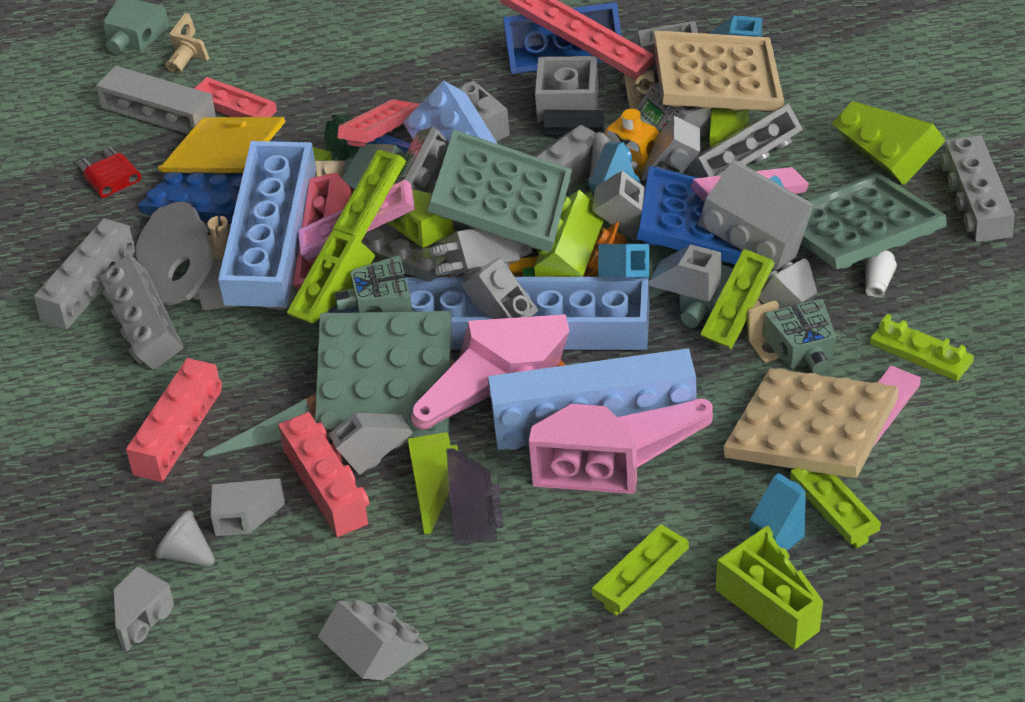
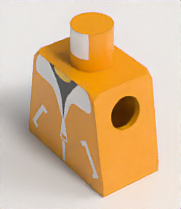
[605,109,659,182]

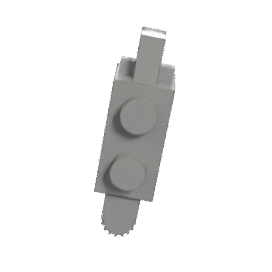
[429,228,533,280]

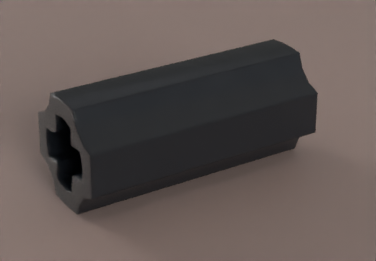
[544,110,604,136]

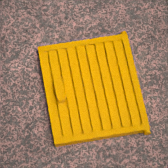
[158,117,286,173]

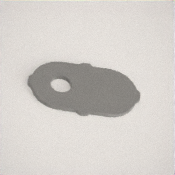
[136,202,213,306]

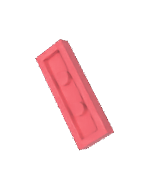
[194,77,277,117]

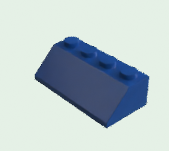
[502,2,622,74]

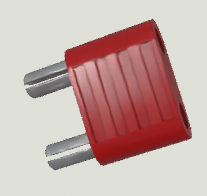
[78,147,141,198]

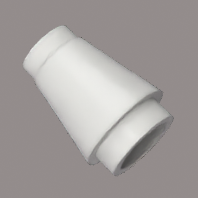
[865,250,897,297]

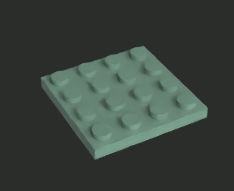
[427,130,572,252]
[801,173,947,269]
[315,311,452,441]

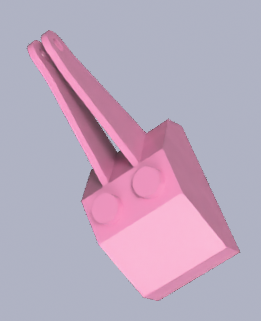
[411,314,569,430]
[529,399,713,494]

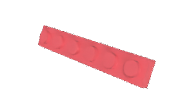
[500,0,654,80]
[338,99,420,146]

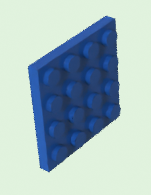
[138,140,291,224]
[636,165,742,265]

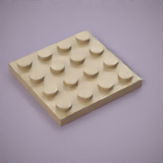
[653,30,784,112]
[724,368,898,479]

